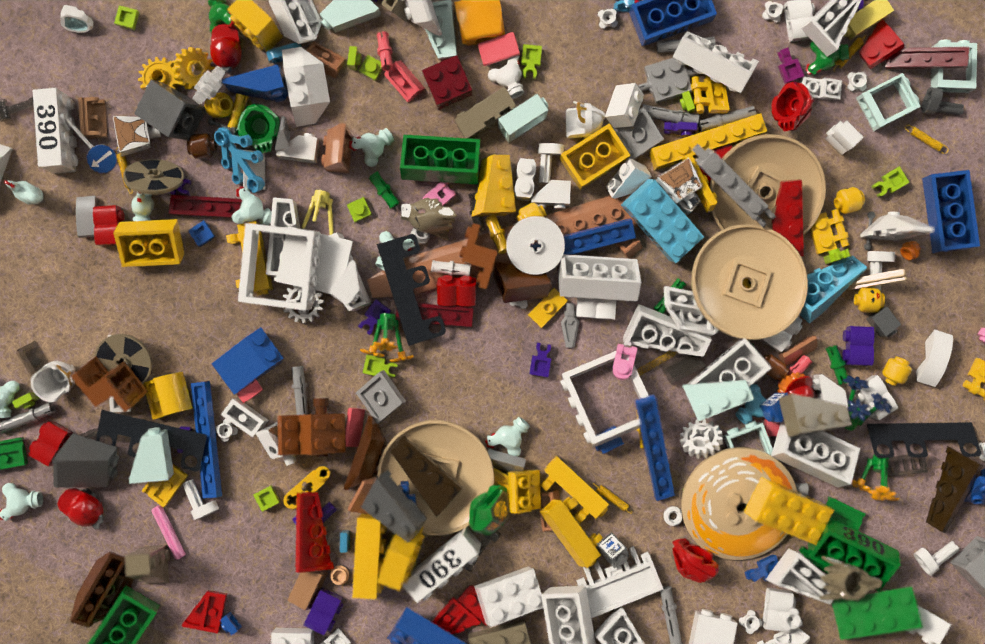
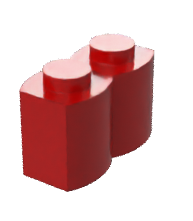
[93,205,125,246]
[437,275,476,307]
[28,421,73,467]

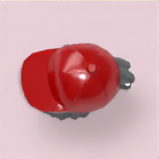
[210,24,244,73]
[57,488,104,529]

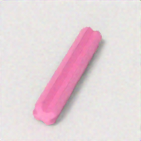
[152,505,185,560]

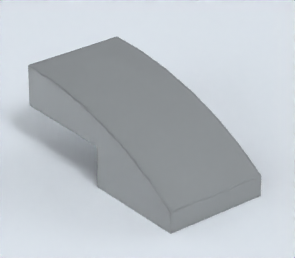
[76,196,98,238]

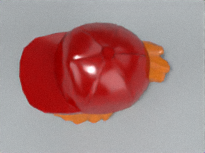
[777,372,814,398]

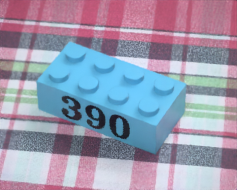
[621,179,704,263]

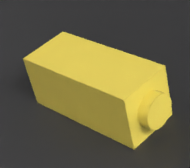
[844,0,894,40]

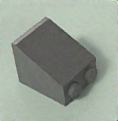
[134,80,206,140]
[53,434,119,488]

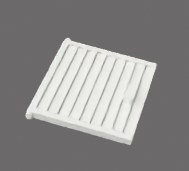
[274,226,353,294]

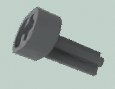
[921,87,964,116]

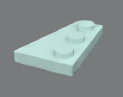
[425,0,458,60]
[683,380,754,421]

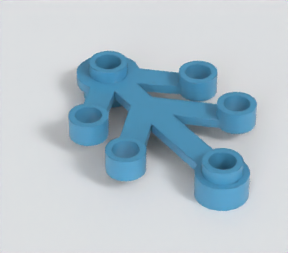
[214,127,265,193]

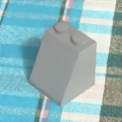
[950,536,985,597]

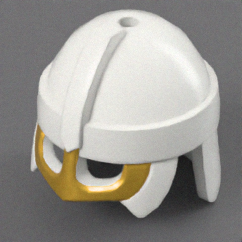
[566,101,605,139]
[31,361,75,402]

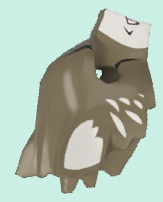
[401,197,457,241]
[820,556,881,600]

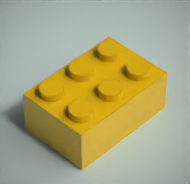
[227,0,283,52]
[560,123,630,190]
[114,219,184,267]
[377,526,425,591]

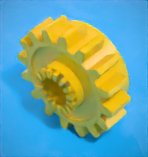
[171,47,215,90]
[138,57,181,90]

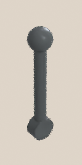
[208,118,237,135]
[864,211,875,251]

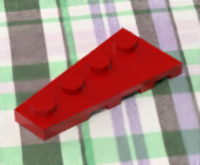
[771,179,804,257]
[295,491,334,573]

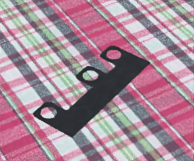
[377,234,446,346]
[96,410,207,472]
[867,422,982,458]

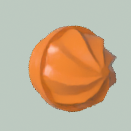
[900,241,921,260]

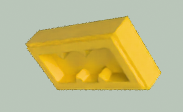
[528,288,568,328]

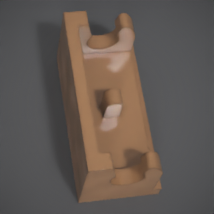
[78,97,108,139]
[287,570,328,611]

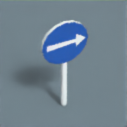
[65,118,117,173]

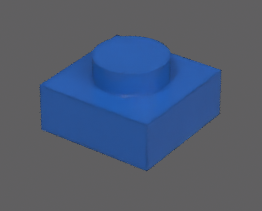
[188,220,216,247]
[220,612,242,635]

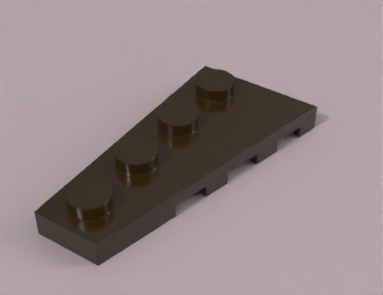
[391,436,463,518]
[926,446,984,533]

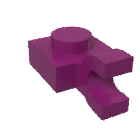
[777,47,804,84]

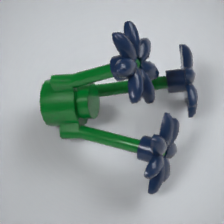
[843,375,892,431]

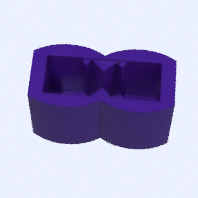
[842,326,874,366]
[303,587,344,635]

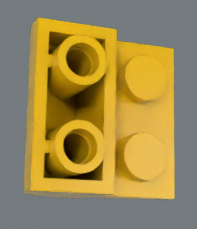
[143,372,193,420]
[508,470,541,514]

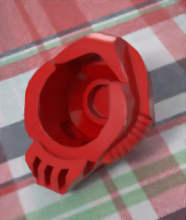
[771,82,815,132]
[672,538,719,583]

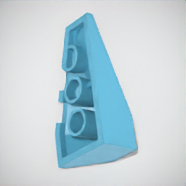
[799,255,867,324]

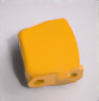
[454,0,505,46]

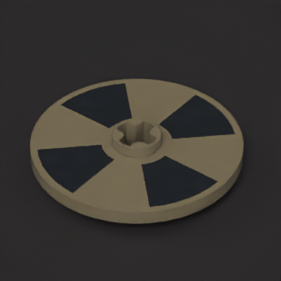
[123,159,184,194]
[94,334,152,384]

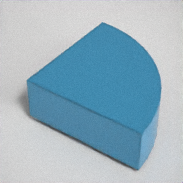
[614,0,635,12]

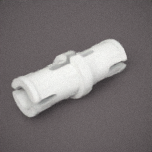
[431,260,471,276]

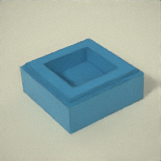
[340,530,350,553]

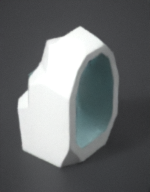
[60,5,94,33]

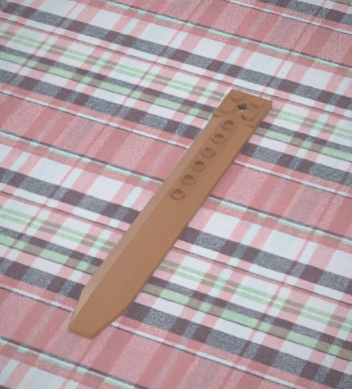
[367,193,639,298]

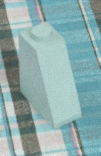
[320,0,380,33]
[129,428,174,484]

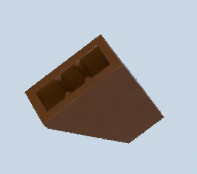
[493,262,552,303]

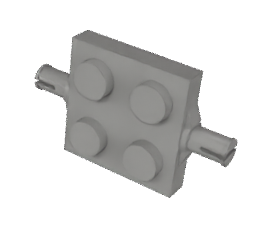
[637,58,700,104]

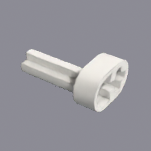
[538,143,564,183]
[867,251,895,290]
[182,479,219,521]
[914,541,959,576]

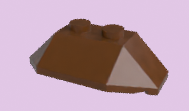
[343,415,387,490]
[70,551,134,628]

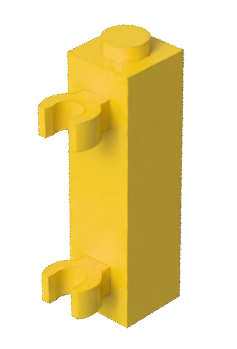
[226,221,273,296]
[540,455,609,523]
[540,497,603,568]

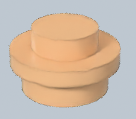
[330,565,349,585]

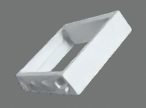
[238,223,321,310]
[560,351,649,448]

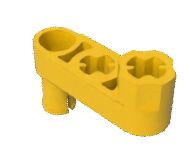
[283,466,330,509]

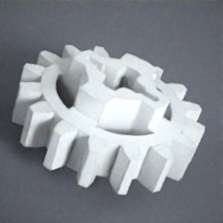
[192,66,225,104]
[283,285,325,324]
[680,419,723,459]

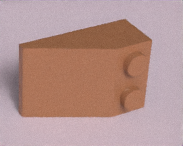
[321,123,353,173]

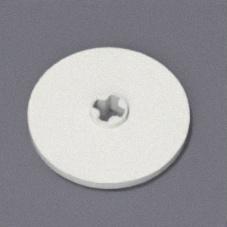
[506,216,565,275]

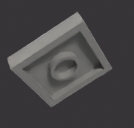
[613,107,665,160]
[356,370,406,424]

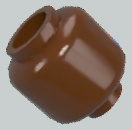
[187,133,217,159]

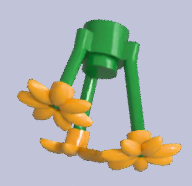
[360,313,414,362]
[851,454,899,501]

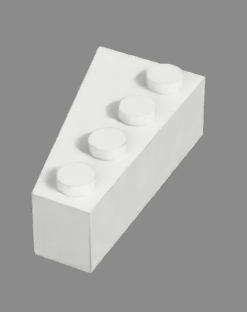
[594,607,644,644]

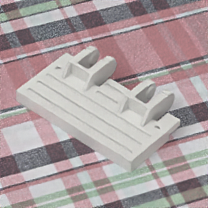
[576,546,663,618]

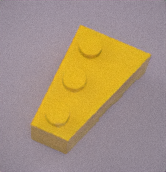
[471,155,516,217]

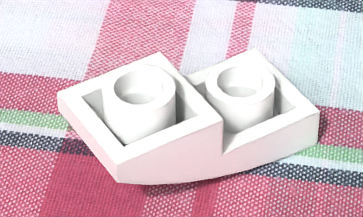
[800,77,842,100]

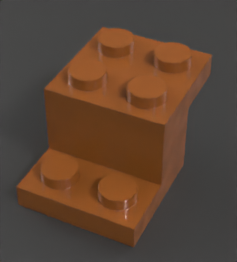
[459,223,497,289]
[71,356,149,412]
[277,413,346,455]

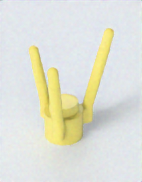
[302,190,333,235]

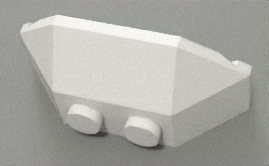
[269,0,321,44]
[402,0,442,36]
[282,47,330,127]
[664,286,719,336]

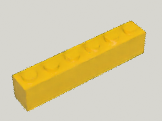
[649,113,767,171]

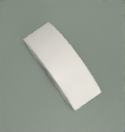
[916,330,953,387]

